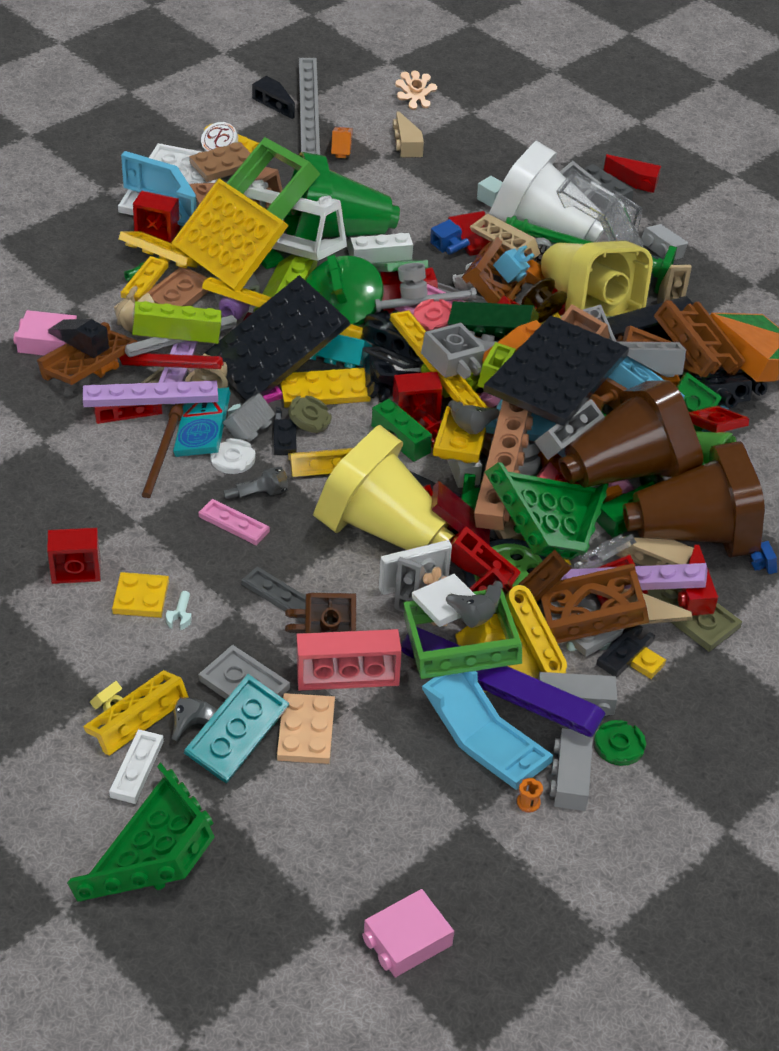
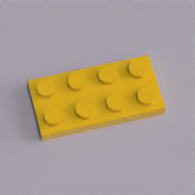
[119,231,200,268]
[280,368,371,408]
[433,406,486,463]

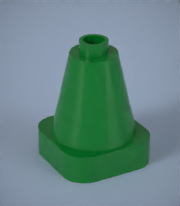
[283,152,400,242]

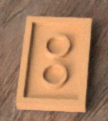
[277,693,335,764]

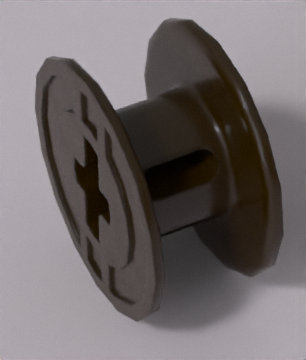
[521,278,567,323]

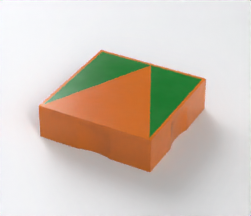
[710,313,779,382]

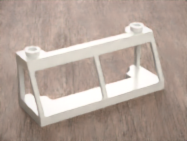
[244,180,347,261]

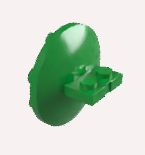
[306,254,384,326]

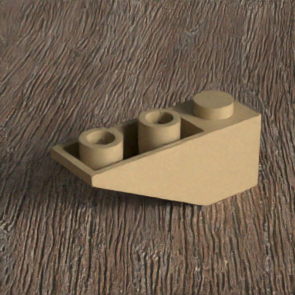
[393,112,424,157]

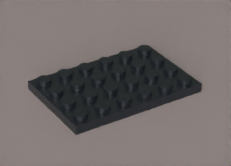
[202,275,351,401]
[484,316,629,426]

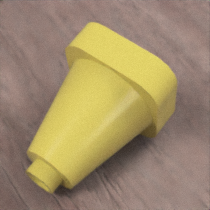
[541,241,653,318]
[313,425,455,550]

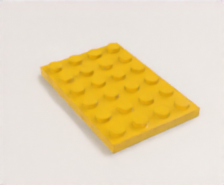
[171,178,289,291]

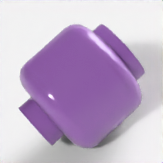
[219,296,250,320]

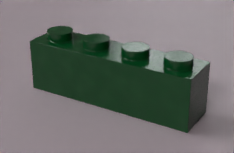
[448,301,539,338]

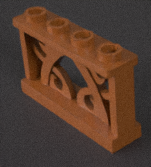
[461,236,528,303]
[541,564,649,644]

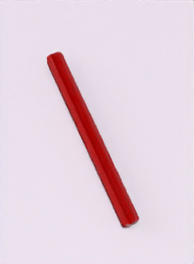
[119,353,224,369]

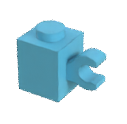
[493,245,534,283]

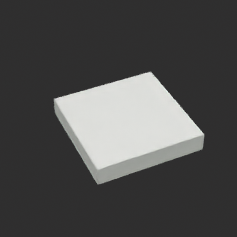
[412,574,475,627]

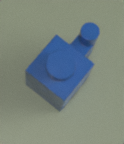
[431,219,470,255]

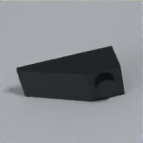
[252,76,295,119]
[48,319,109,358]

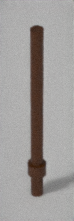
[142,403,184,498]

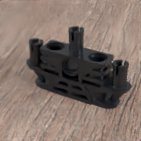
[362,309,424,365]
[679,368,768,408]

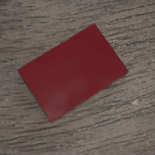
[432,481,490,545]

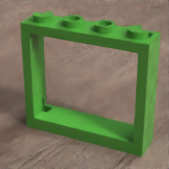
[227,137,320,220]
[403,590,522,679]

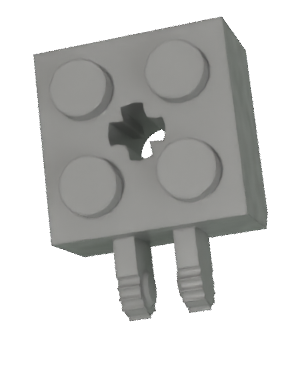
[421,323,485,379]

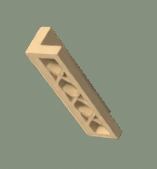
[470,214,540,258]

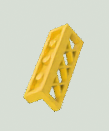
[288,448,353,477]
[83,670,189,756]

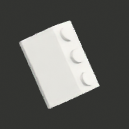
[347,233,413,264]

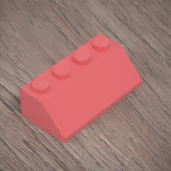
[296,629,401,691]

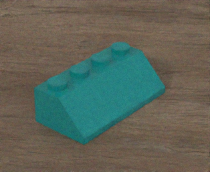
[310,335,373,369]

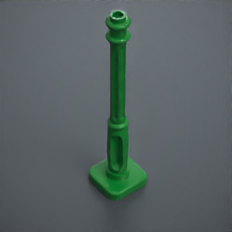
[505,215,677,294]

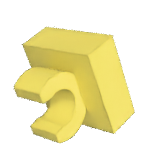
[90,681,123,711]

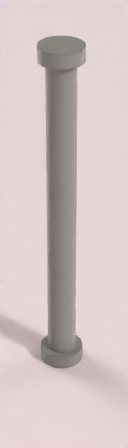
[375,287,476,312]

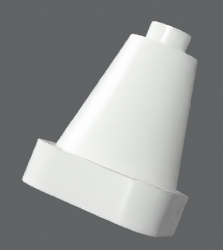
[489,140,606,242]

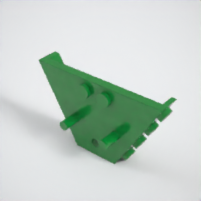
[485,462,609,560]
[67,762,215,902]

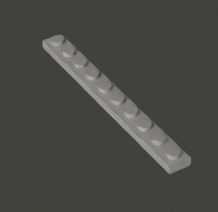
[299,58,320,155]

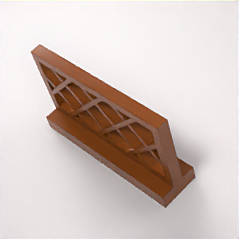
[37,322,138,385]

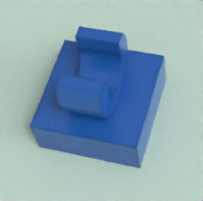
[751,541,778,574]

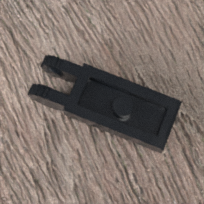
[365,354,390,403]
[274,407,297,455]
[596,625,656,678]

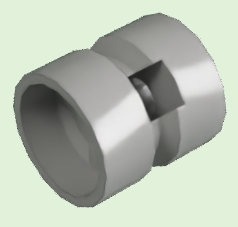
[398,263,428,300]

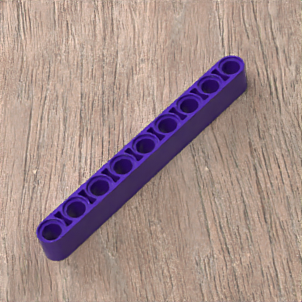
[401,627,605,737]

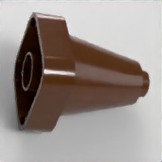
[559,380,703,488]
[623,441,765,558]

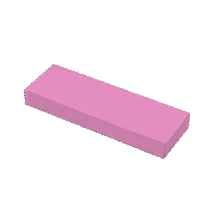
[199,499,270,545]

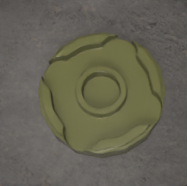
[288,396,332,433]

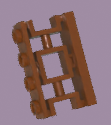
[654,300,745,377]

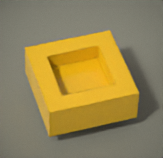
[631,647,666,679]

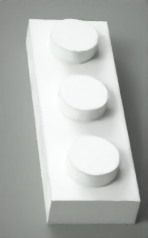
[109,729,164,804]

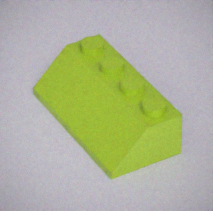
[253,254,317,312]
[132,301,221,344]

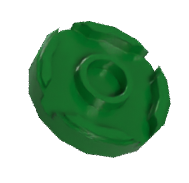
[594,720,646,766]

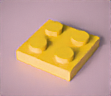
[112,572,169,618]

